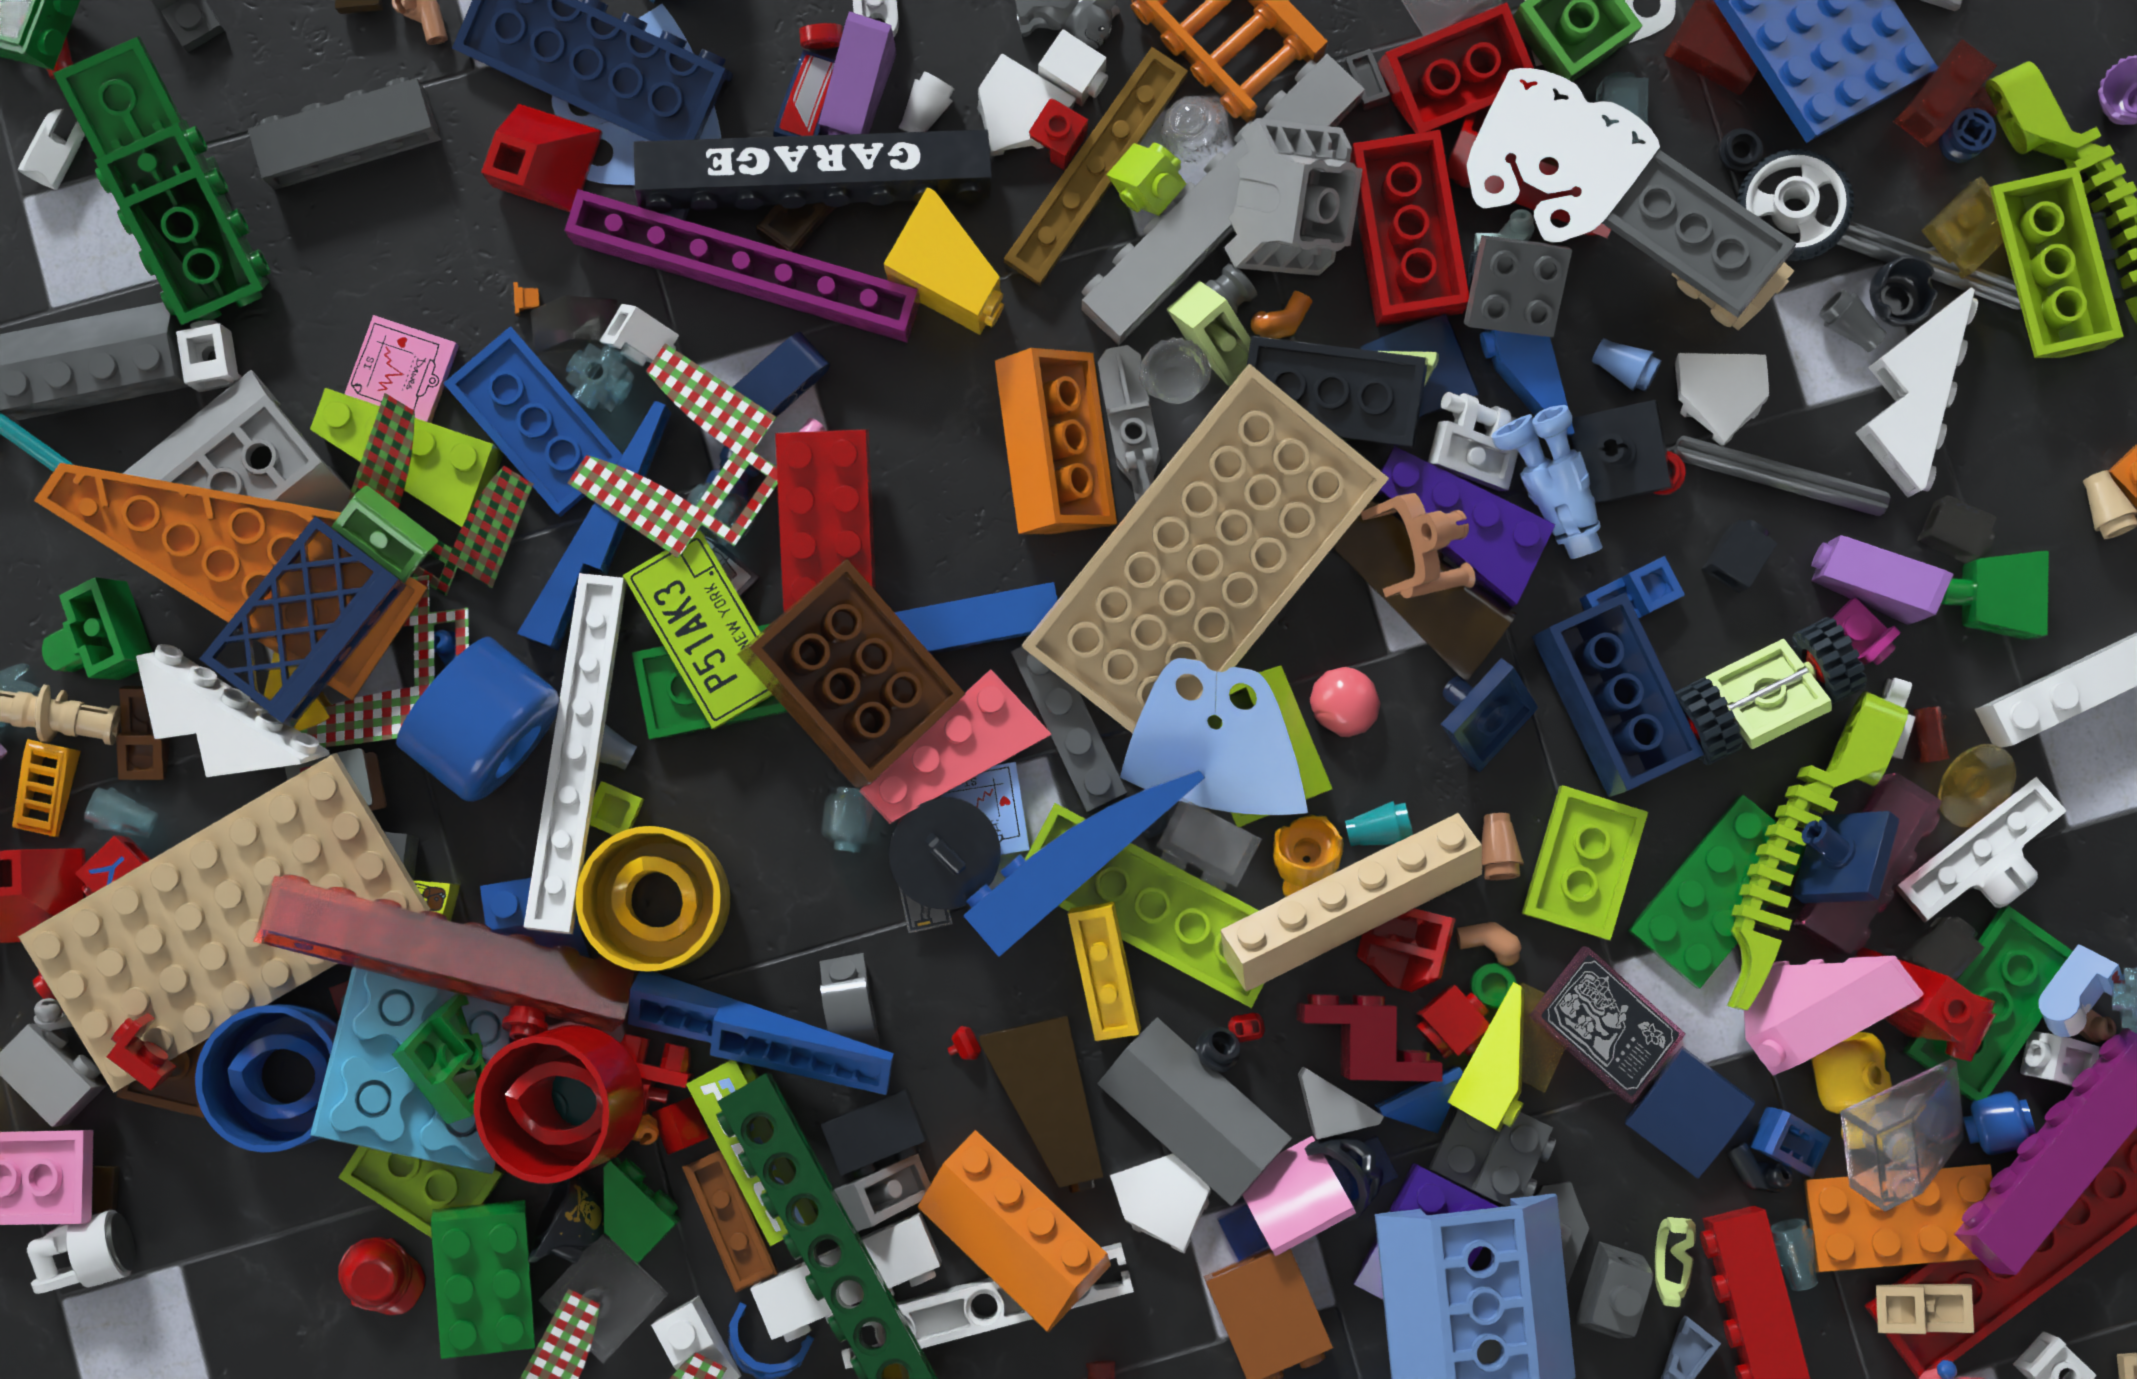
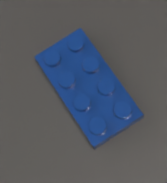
[443,326,622,517]

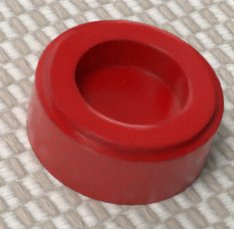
[799,23,843,50]

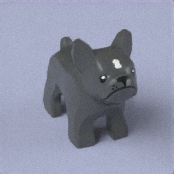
[1015,0,1120,50]

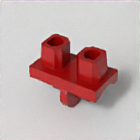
[621,1034,694,1113]

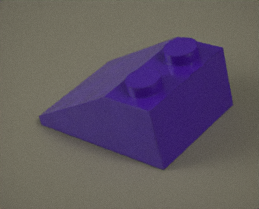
[1353,1162,1498,1299]

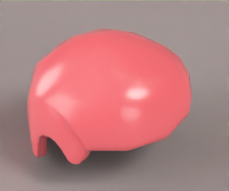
[1310,667,1381,737]

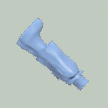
[1491,405,1603,559]

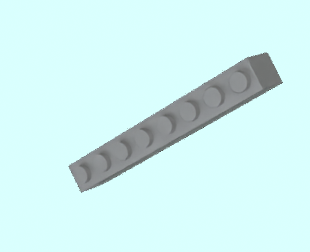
[1081,54,1365,346]

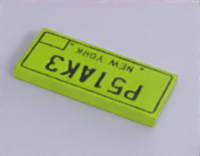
[623,530,773,730]

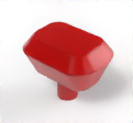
[1228,1013,1265,1042]
[947,1026,981,1060]

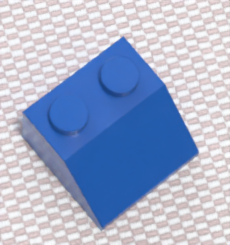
[480,878,592,975]

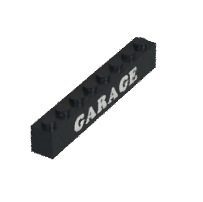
[634,130,992,213]

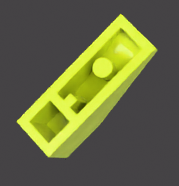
[1448,982,1525,1132]

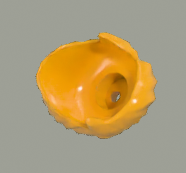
[1273,814,1344,897]

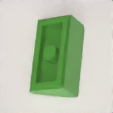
[331,486,438,583]

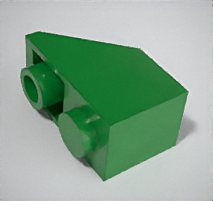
[604,1157,681,1264]

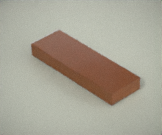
[682,1150,779,1292]

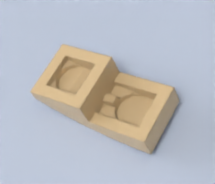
[1876,1284,1974,1334]

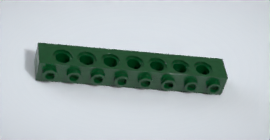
[716,1074,938,1379]

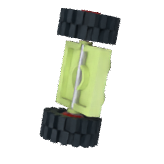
[1674,617,1867,765]

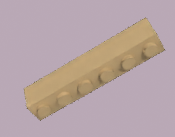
[1221,813,1482,992]

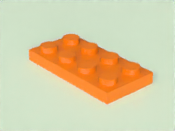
[1804,1164,1993,1273]

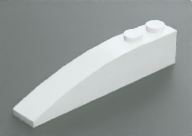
[1975,632,2137,749]

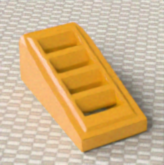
[12,739,81,837]

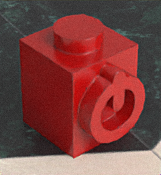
[1416,984,1490,1059]

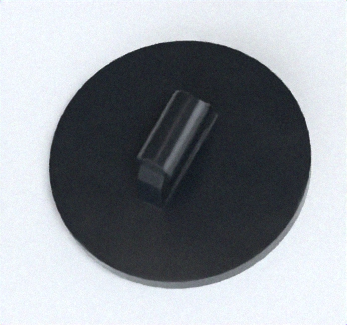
[888,797,1001,909]

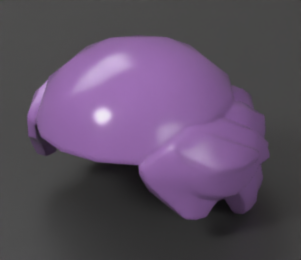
[2098,55,2137,125]

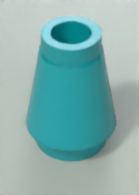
[1345,801,1413,847]

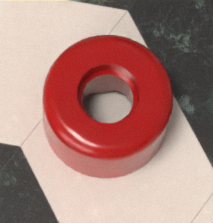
[474,1025,644,1184]

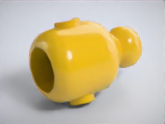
[1811,1032,1893,1147]

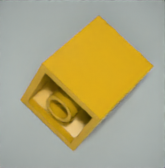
[883,187,1004,335]

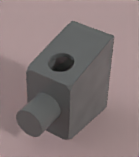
[1574,1241,1653,1339]

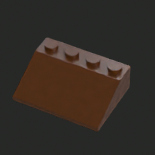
[737,559,965,788]

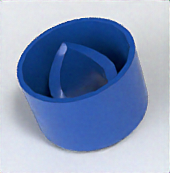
[396,637,560,802]
[195,1004,339,1152]

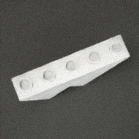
[1856,287,1978,498]
[136,644,330,777]

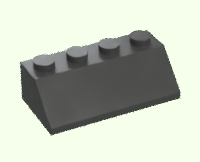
[0,302,190,420]

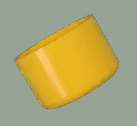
[576,826,730,971]

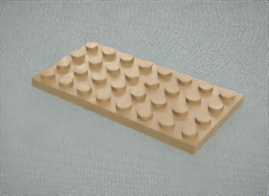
[1022,364,1389,734]
[19,753,430,1093]

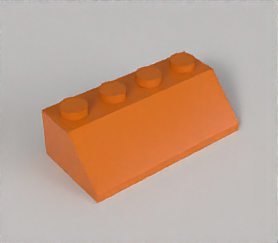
[995,348,1117,534]
[917,1130,1111,1333]

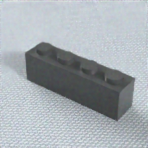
[248,77,441,190]

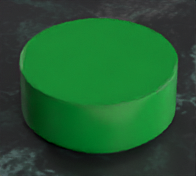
[1470,963,1517,1009]

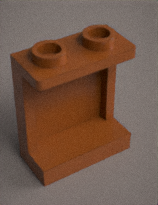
[1203,1248,1333,1379]

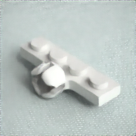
[1895,777,2067,923]

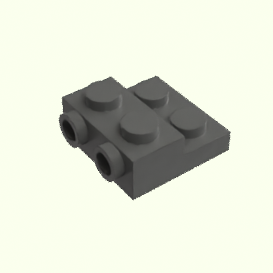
[1429,1108,1556,1206]

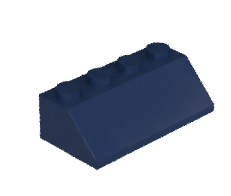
[1532,592,1704,798]

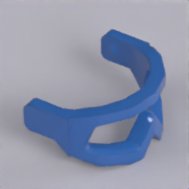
[727,1302,814,1379]

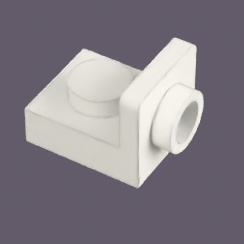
[2020,1031,2101,1087]

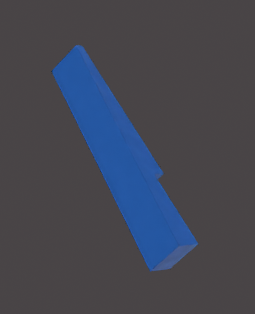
[517,401,671,651]
[894,582,1057,654]
[628,971,894,1095]

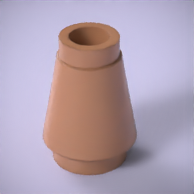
[1481,813,1524,880]

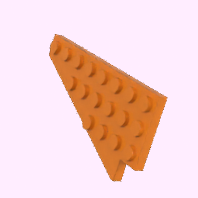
[34,463,428,700]

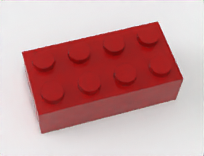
[1350,130,1469,327]
[775,429,876,612]

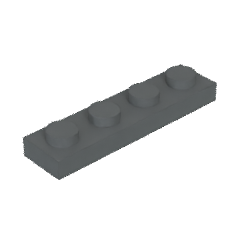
[1011,646,1127,812]

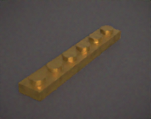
[1004,47,1188,286]

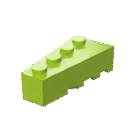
[310,388,504,528]

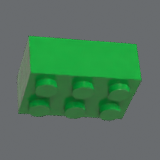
[431,1200,535,1359]

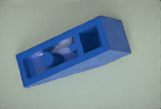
[1480,329,1575,439]

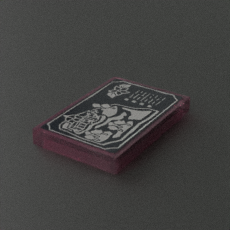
[1528,947,1686,1104]

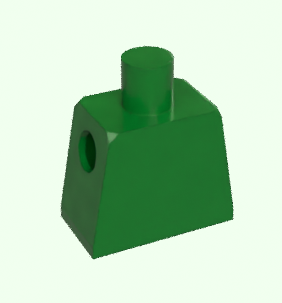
[1941,551,2049,640]

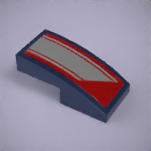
[773,50,835,137]

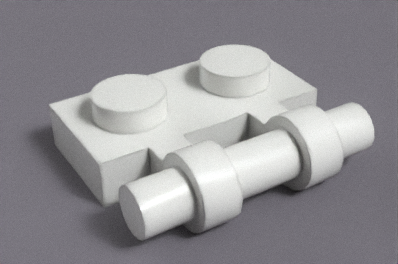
[1428,392,1518,491]

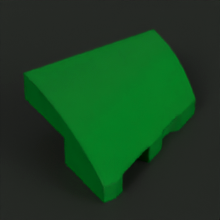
[392,991,486,1124]

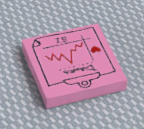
[344,315,459,423]

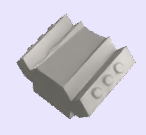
[1224,118,1363,276]

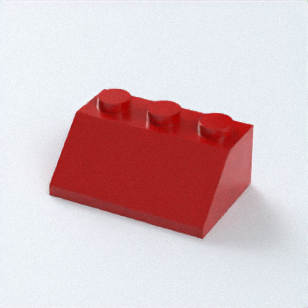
[1377,2,1538,133]

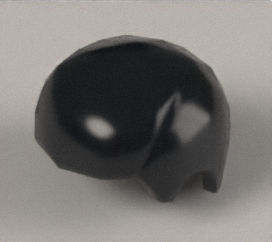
[1869,255,1938,327]

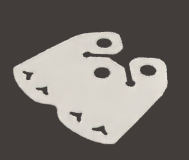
[1467,68,1660,243]

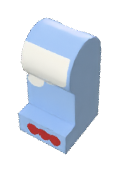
[2039,944,2125,1037]

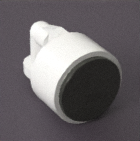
[27,1210,136,1294]

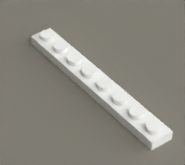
[524,573,627,935]

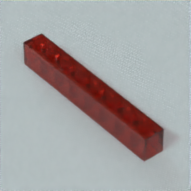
[253,874,635,1032]

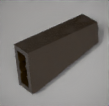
[979,1015,1103,1193]

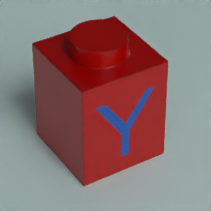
[75,835,151,896]

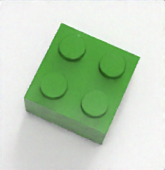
[1513,0,1643,82]

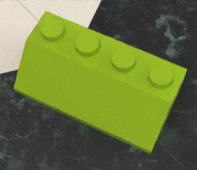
[1990,167,2124,358]

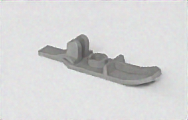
[1097,345,1161,503]

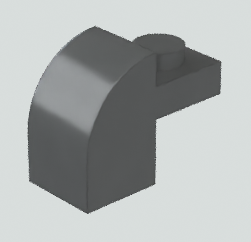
[819,953,880,1049]

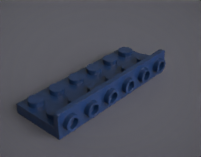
[452,0,734,141]

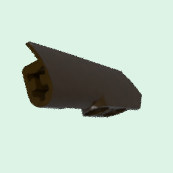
[1335,501,1517,681]

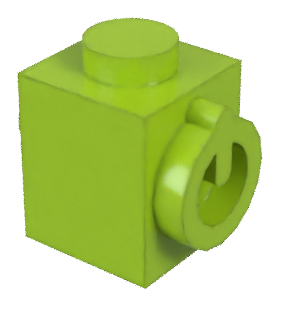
[1106,143,1187,216]

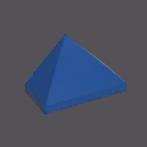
[1374,1065,1463,1134]

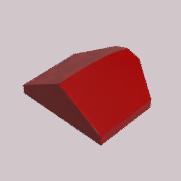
[1357,908,1456,992]

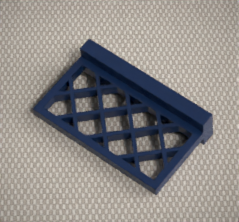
[199,516,406,728]

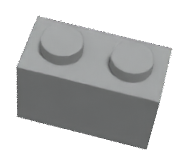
[0,1023,107,1127]

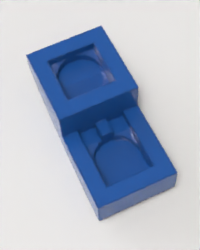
[1579,556,1685,618]

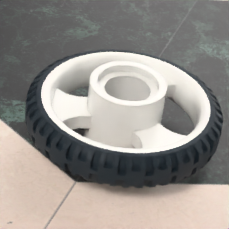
[1737,149,1854,261]

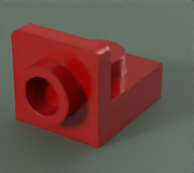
[1029,99,1088,171]
[106,1013,177,1091]

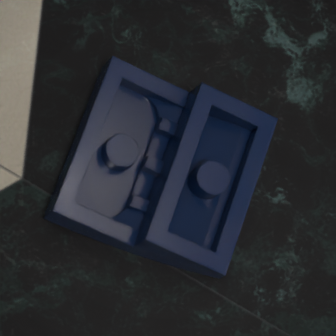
[1360,314,1480,418]
[1625,1046,1755,1179]

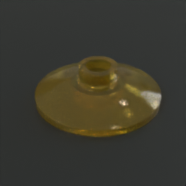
[1938,744,2016,827]

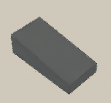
[1345,49,1390,111]

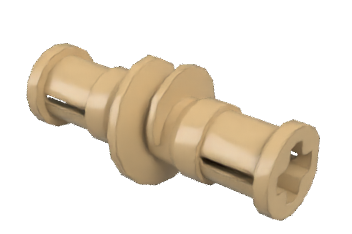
[0,684,121,745]

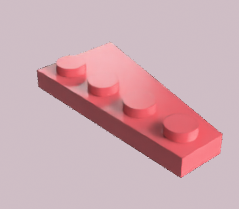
[859,669,1051,824]

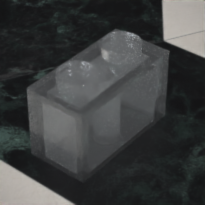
[1156,798,1262,891]

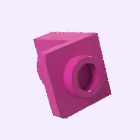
[1831,597,1901,665]

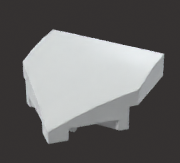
[977,54,1076,156]
[1675,353,1769,446]
[1110,1154,1211,1253]

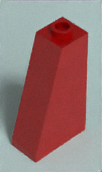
[1853,947,1987,1042]

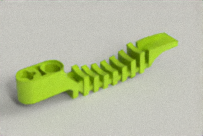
[1985,61,2137,324]
[1727,691,1908,1011]

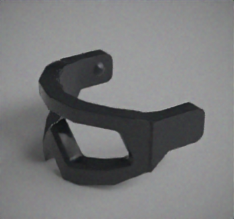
[1304,1135,1383,1223]

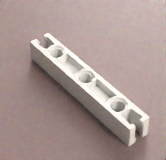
[841,1242,1134,1369]

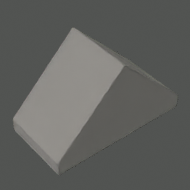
[1298,1067,1384,1139]

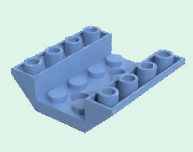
[1375,1193,1576,1379]

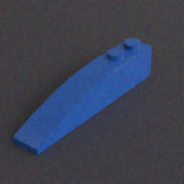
[963,770,1205,957]

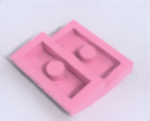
[1242,1136,1356,1256]

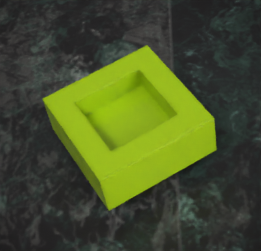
[590,781,645,835]

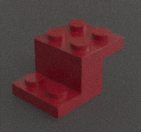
[1297,994,1442,1082]

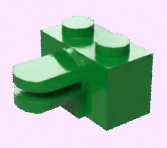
[42,577,152,680]

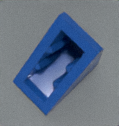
[1748,1106,1831,1178]

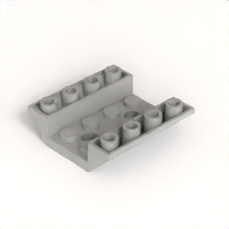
[123,370,351,513]

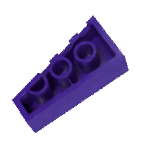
[1373,446,1556,609]

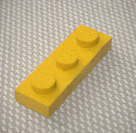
[1068,902,1141,1041]

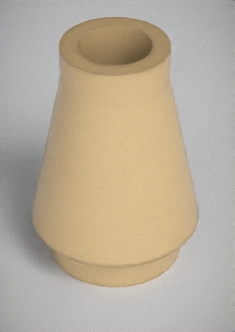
[2083,470,2137,539]

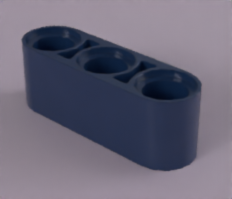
[732,332,831,417]

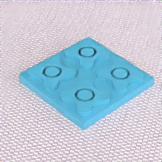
[310,952,535,1174]

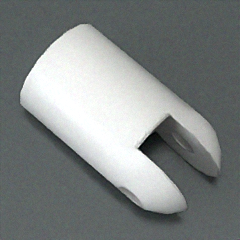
[17,109,85,190]

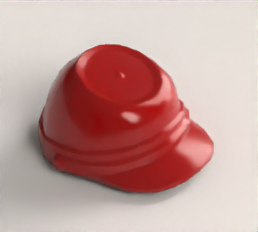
[339,1236,425,1315]

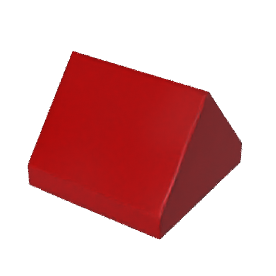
[651,1096,710,1155]

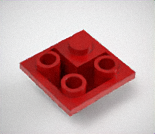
[481,104,603,212]
[0,848,87,943]

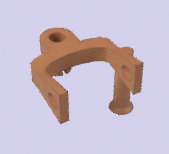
[1361,493,1475,598]

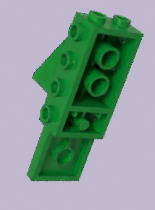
[53,36,271,325]

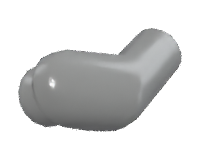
[34,998,73,1031]

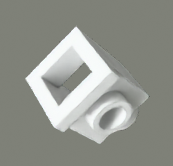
[600,304,679,366]
[176,320,241,392]
[2013,1331,2097,1379]

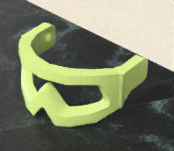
[1655,1217,1696,1307]

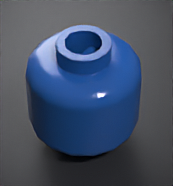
[1963,1092,2036,1155]

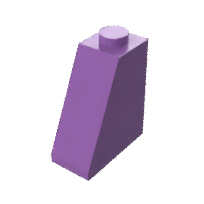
[819,11,897,135]
[1811,535,1954,625]

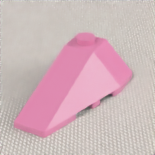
[1744,956,1924,1076]

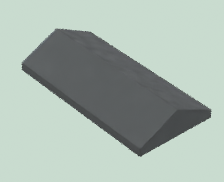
[1097,1017,1292,1207]

